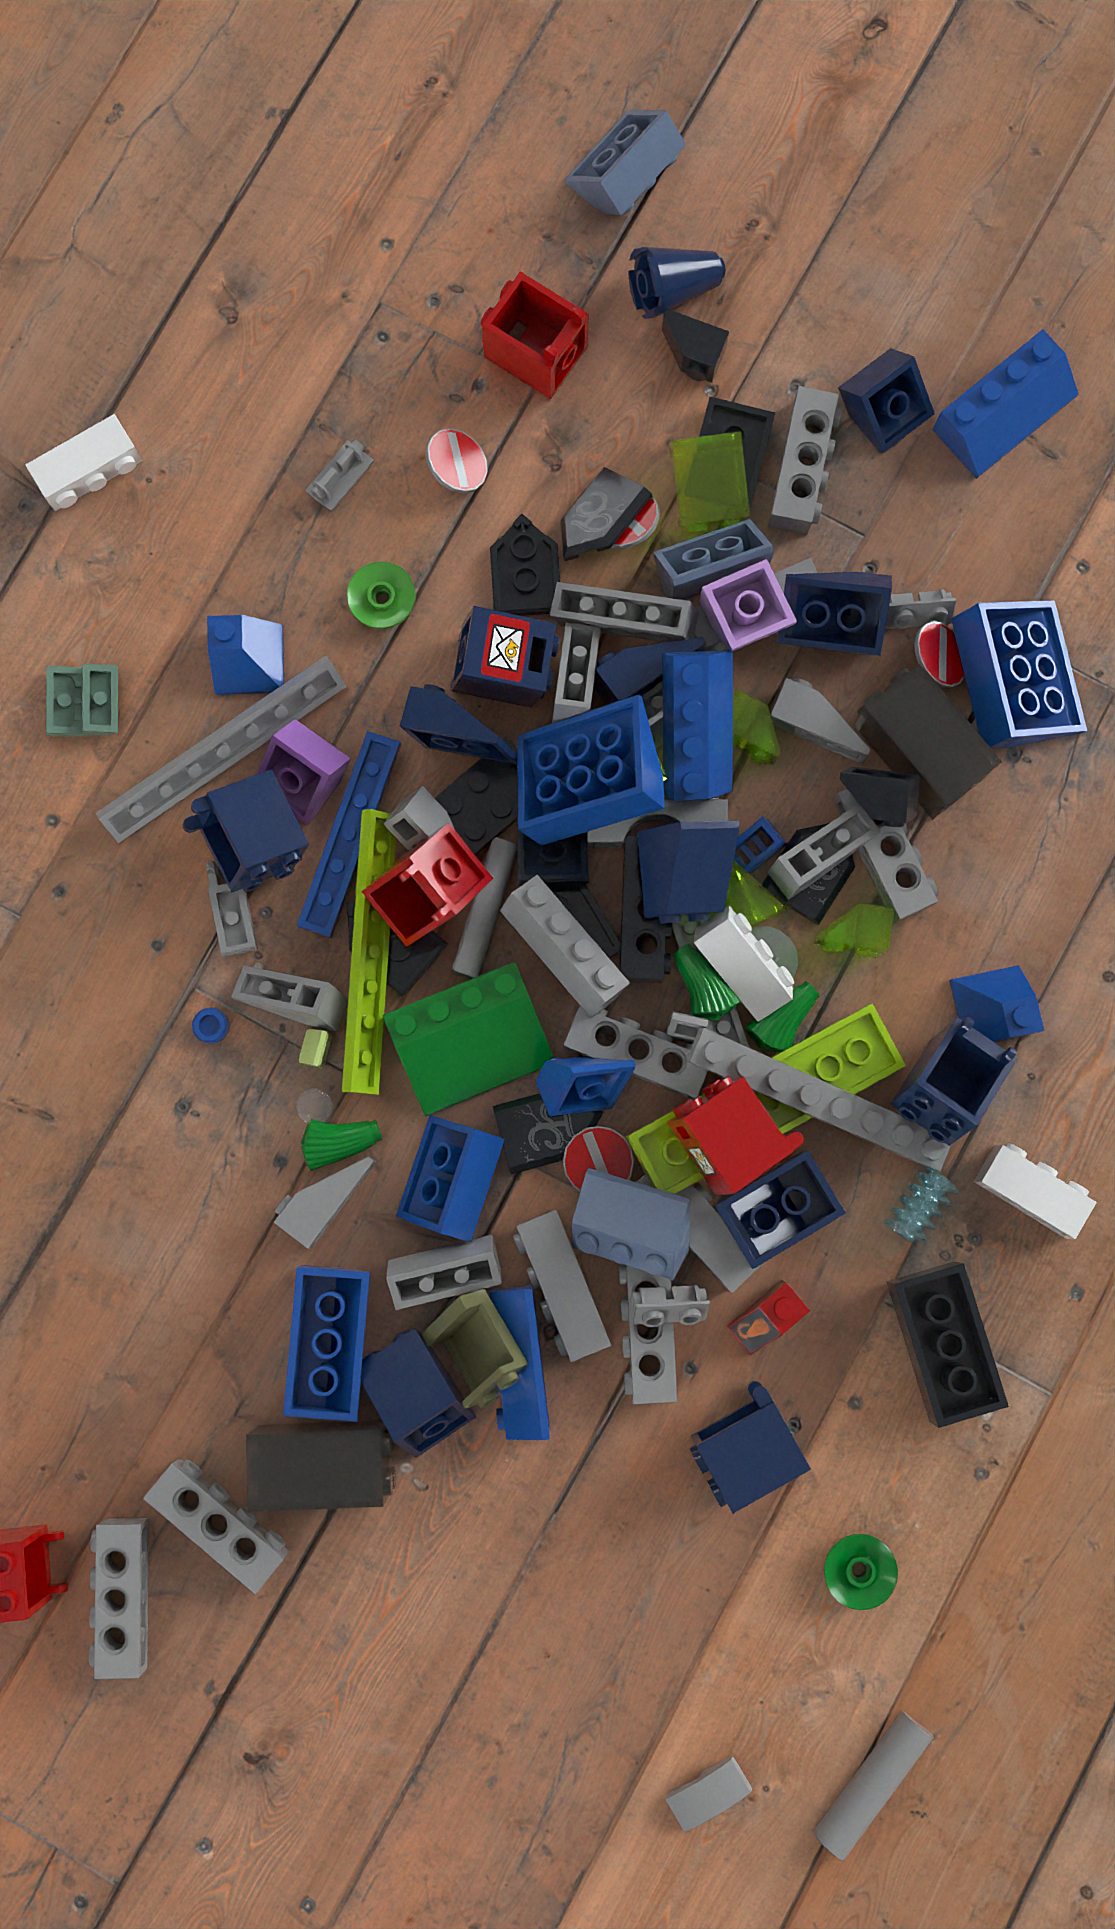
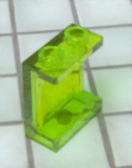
[669,431,750,533]

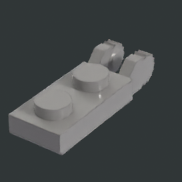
[206,861,258,957]

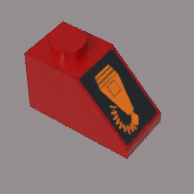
[727,1280,810,1355]

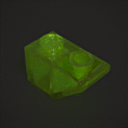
[733,688,781,765]
[814,903,894,959]

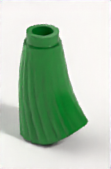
[672,943,741,1021]
[745,981,820,1053]
[301,1118,383,1171]

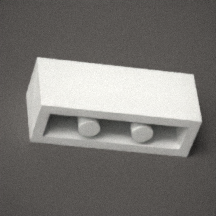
[26,414,143,511]
[694,906,794,1022]
[973,1143,1097,1239]

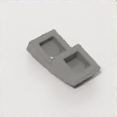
[666,1011,708,1043]
[665,1756,752,1832]

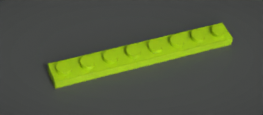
[342,809,396,1095]

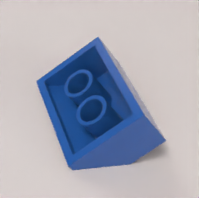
[396,1115,505,1242]

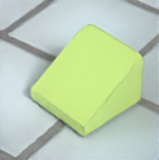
[299,1029,333,1068]

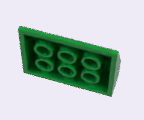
[383,962,554,1116]

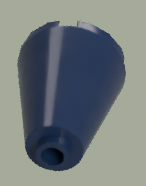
[628,247,726,319]

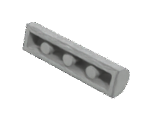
[450,837,517,979]
[813,1710,934,1860]

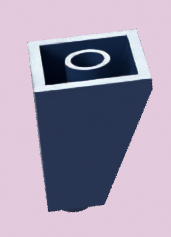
[637,821,739,924]
[361,1328,476,1458]

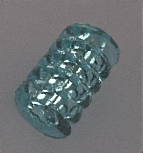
[883,1165,960,1246]

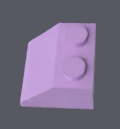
[699,559,797,652]

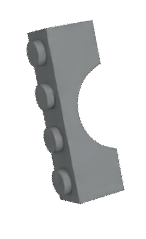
[587,796,728,849]

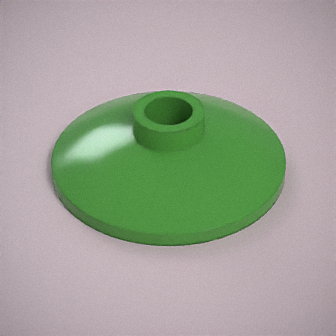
[347,561,416,629]

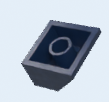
[838,348,935,453]

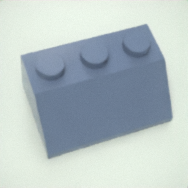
[564,110,686,216]
[653,519,774,600]
[572,1168,691,1280]

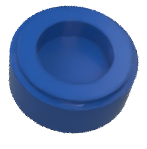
[192,1008,229,1044]

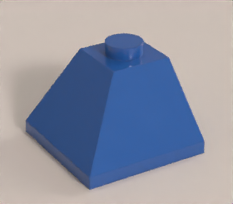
[207,615,284,695]
[949,965,1045,1042]
[535,1057,636,1116]

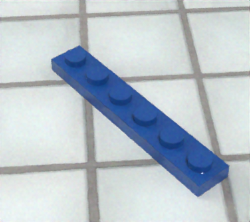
[297,731,401,938]

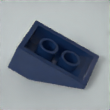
[777,572,892,656]
[594,637,707,705]
[400,684,517,764]
[715,1150,846,1269]

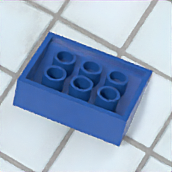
[951,601,1087,750]
[517,695,665,845]

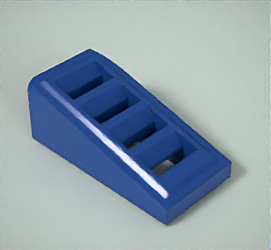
[729,816,788,888]

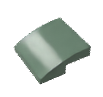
[46,664,118,737]

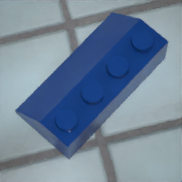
[932,329,1079,479]
[662,650,733,801]
[283,1265,370,1422]
[489,1285,550,1440]

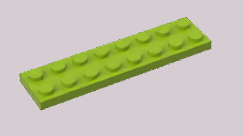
[626,1003,906,1194]

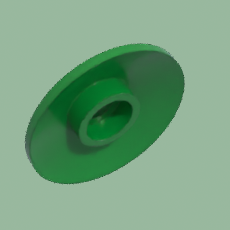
[824,1534,898,1610]

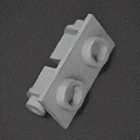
[305,439,374,512]
[885,589,957,629]
[632,1285,710,1327]

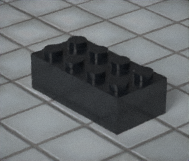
[886,1261,1009,1428]

